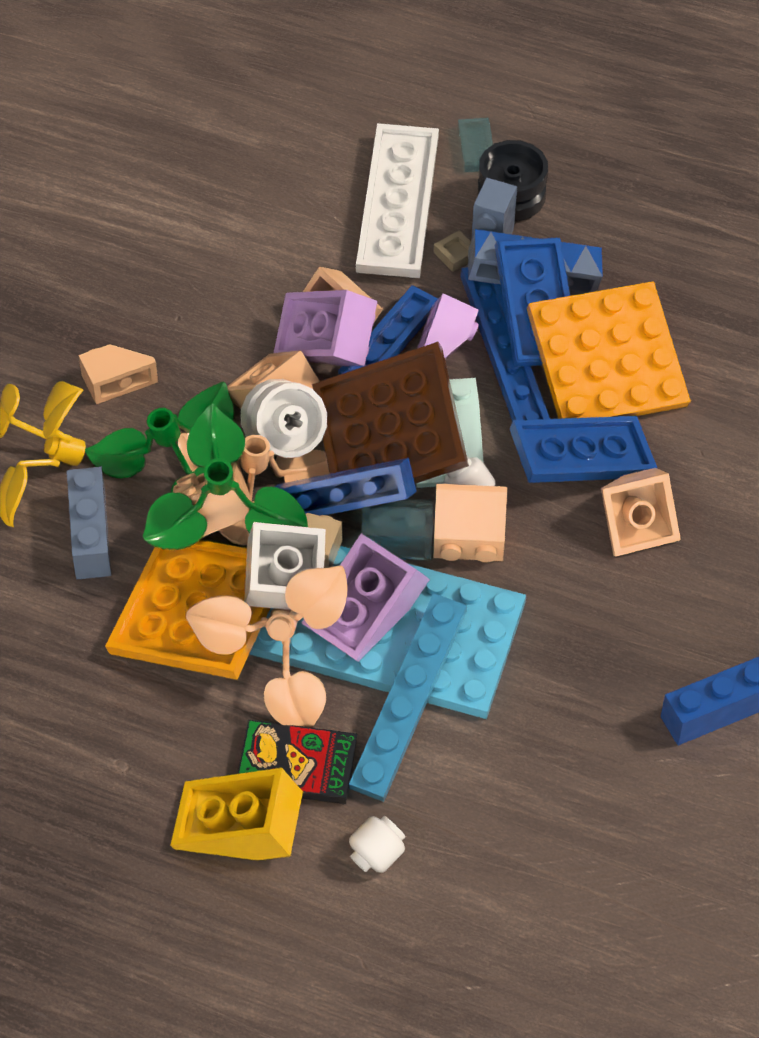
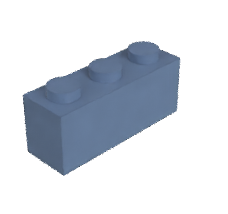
[67,467,111,579]

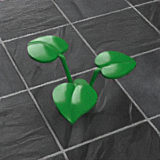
[85,381,234,493]
[143,404,308,550]

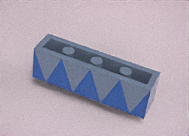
[468,229,603,295]

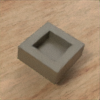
[434,230,471,272]

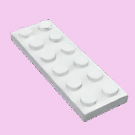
[356,123,439,278]

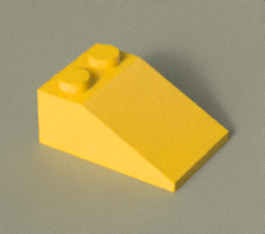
[170,768,303,860]

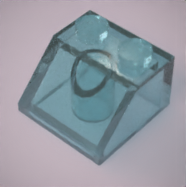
[362,499,433,560]

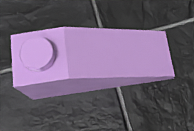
[417,293,479,360]

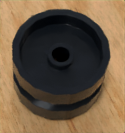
[478,140,548,221]

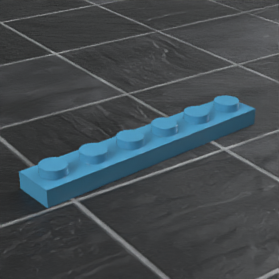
[349,593,467,802]

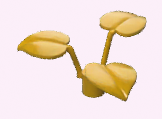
[0,381,86,527]

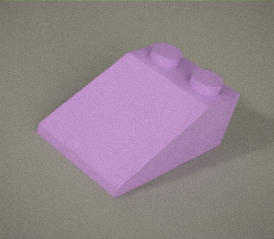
[274,290,377,366]
[302,533,430,662]

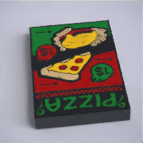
[237,719,357,804]

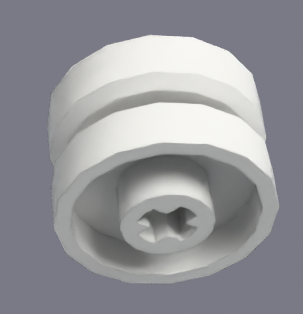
[241,379,327,458]

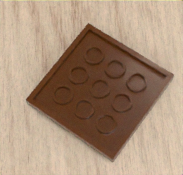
[312,342,469,484]

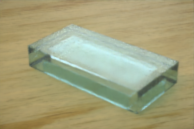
[458,118,493,172]

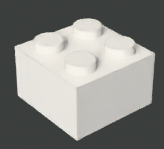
[244,522,326,610]

